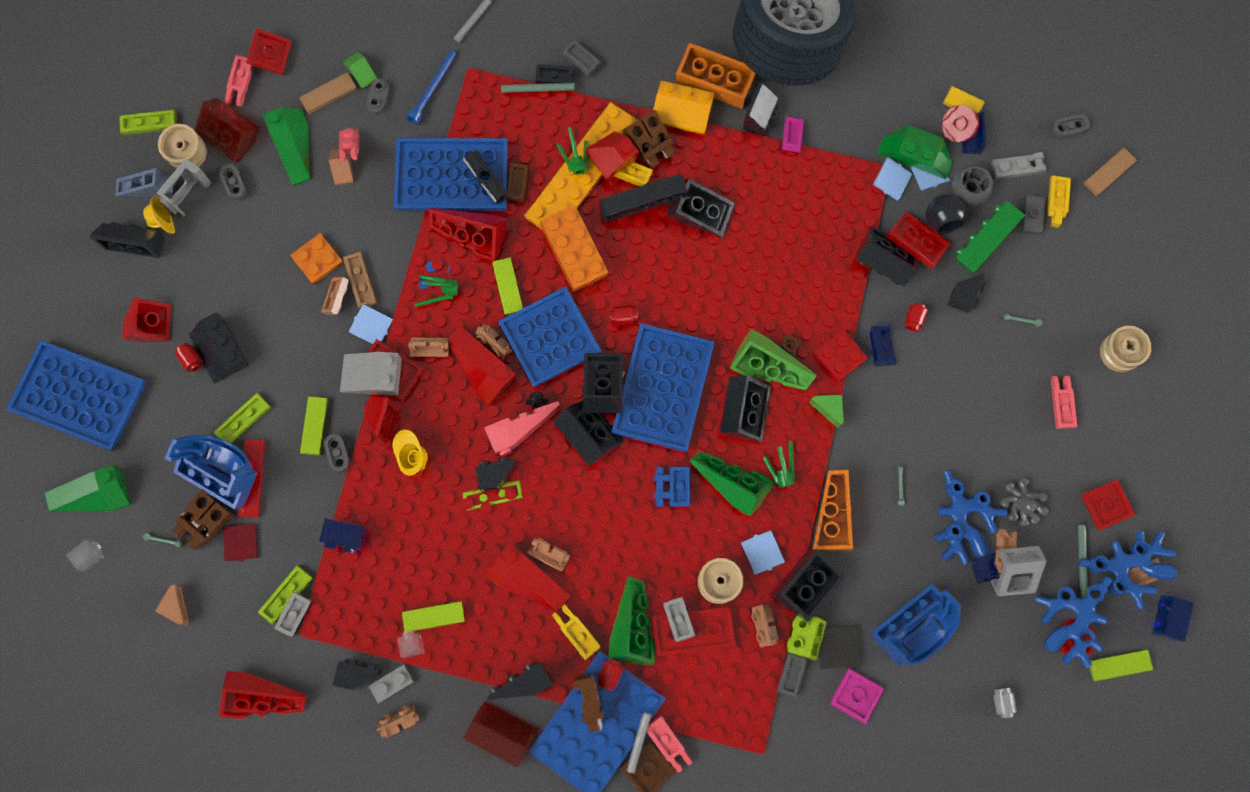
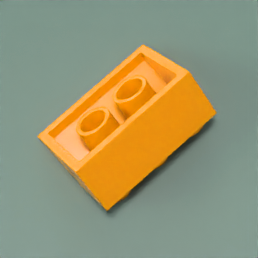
[654,81,714,134]

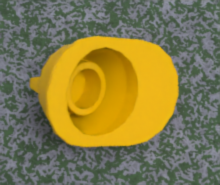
[143,196,175,234]
[393,430,428,476]

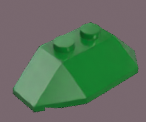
[877,125,952,180]

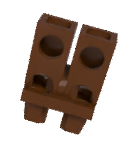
[622,110,675,168]
[172,489,235,550]
[573,672,604,733]

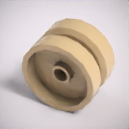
[158,124,207,169]
[1100,326,1151,372]
[697,558,743,604]

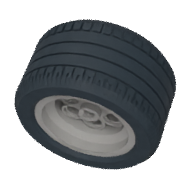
[733,0,856,86]

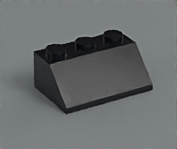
[90,222,164,258]
[856,226,918,287]
[189,312,249,384]
[720,376,771,442]
[554,400,624,467]
[772,549,845,622]

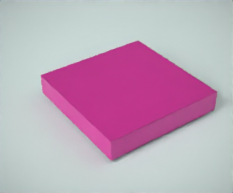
[829,668,884,724]

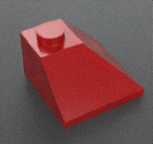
[585,131,639,180]
[122,297,171,342]
[363,397,395,443]

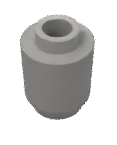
[993,688,1017,718]

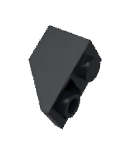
[947,273,986,313]
[475,457,516,493]
[332,658,381,690]

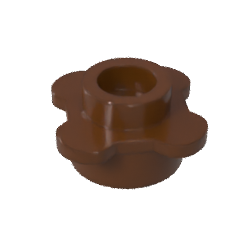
[779,335,801,357]

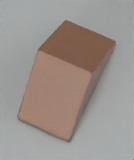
[329,149,354,186]
[155,585,189,625]

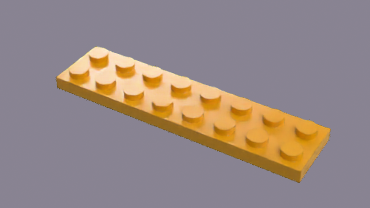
[525,102,637,229]

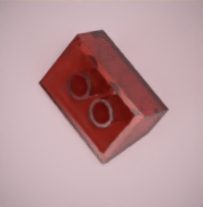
[195,98,260,163]
[463,701,537,767]

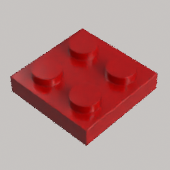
[246,28,292,75]
[813,329,868,383]
[1080,479,1135,531]

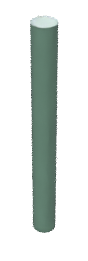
[501,83,575,93]
[1078,525,1088,598]

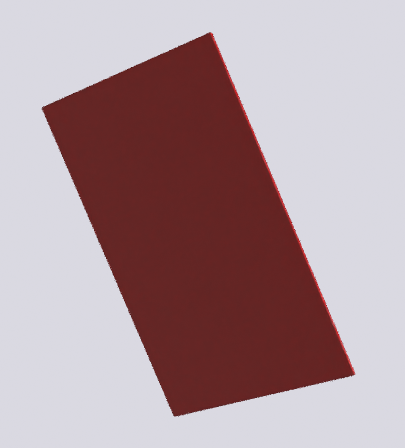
[299,68,886,754]

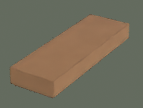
[299,72,357,115]
[1083,148,1137,197]
[343,251,378,310]

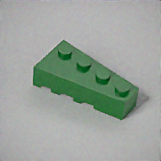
[955,201,1025,275]

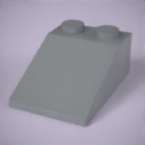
[340,352,402,396]

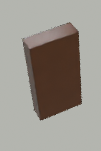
[507,163,529,202]

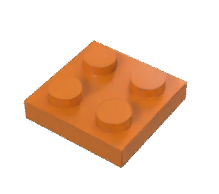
[290,233,343,285]

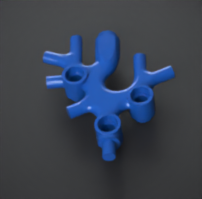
[935,470,1007,565]
[1079,531,1177,610]
[1035,576,1112,669]

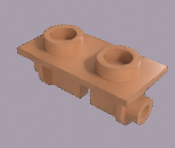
[475,324,512,362]
[409,338,449,357]
[994,529,1017,573]
[527,538,570,571]
[751,604,779,648]
[377,704,420,738]

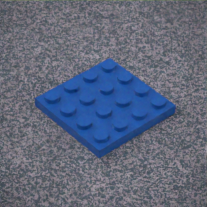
[498,287,602,388]

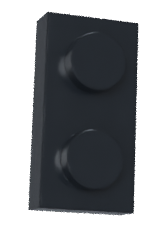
[535,64,573,84]

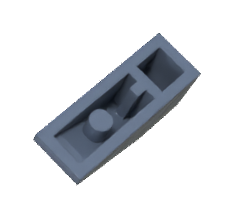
[115,168,173,198]

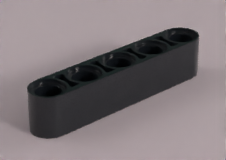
[599,175,688,221]

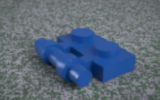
[654,467,690,507]

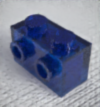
[319,518,367,554]
[1152,595,1194,642]

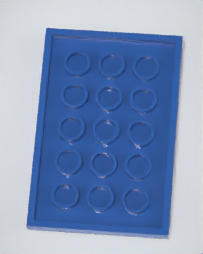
[394,138,508,211]
[612,323,714,453]
[6,340,147,452]
[529,651,665,792]

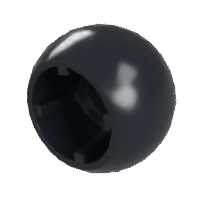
[925,194,967,234]

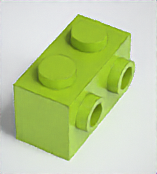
[787,616,827,661]

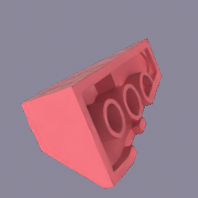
[484,401,561,456]

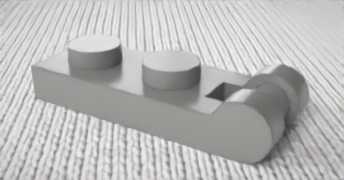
[991,152,1047,179]

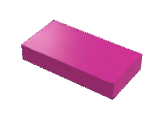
[782,117,804,152]

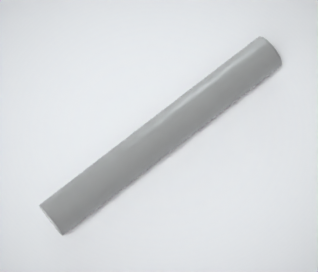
[454,0,492,43]
[627,711,651,773]

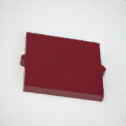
[223,523,258,562]

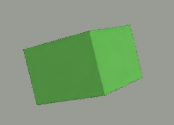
[342,52,377,90]
[809,395,844,428]

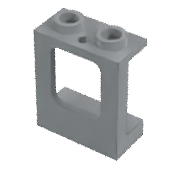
[157,158,212,217]
[991,546,1046,596]

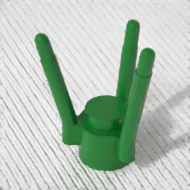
[557,126,589,175]
[415,275,458,307]
[763,441,795,488]

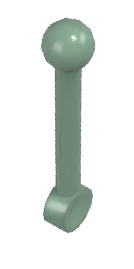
[1003,313,1043,327]
[897,466,905,506]
[143,533,183,547]

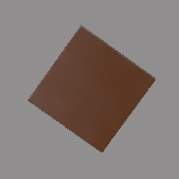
[620,740,677,792]

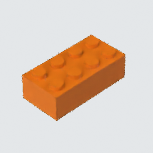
[675,43,756,109]
[540,205,608,292]

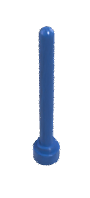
[406,50,457,125]

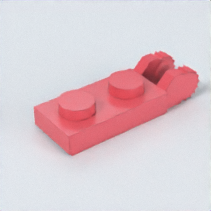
[225,55,254,107]
[339,128,359,162]
[1051,376,1077,429]
[647,715,693,773]

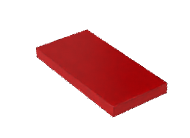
[651,606,736,656]

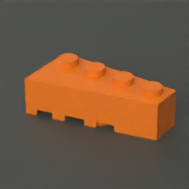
[813,470,853,552]

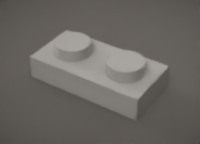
[274,592,312,637]
[663,597,695,642]
[369,665,414,704]

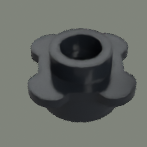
[525,391,549,410]

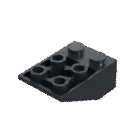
[487,662,555,700]

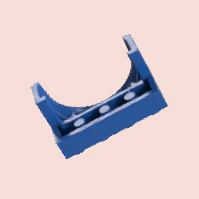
[164,435,257,509]
[871,584,961,667]

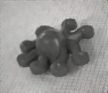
[1000,478,1049,528]

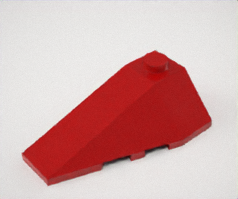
[447,326,516,405]
[219,671,306,719]

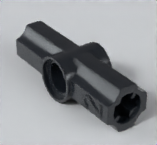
[463,151,509,205]

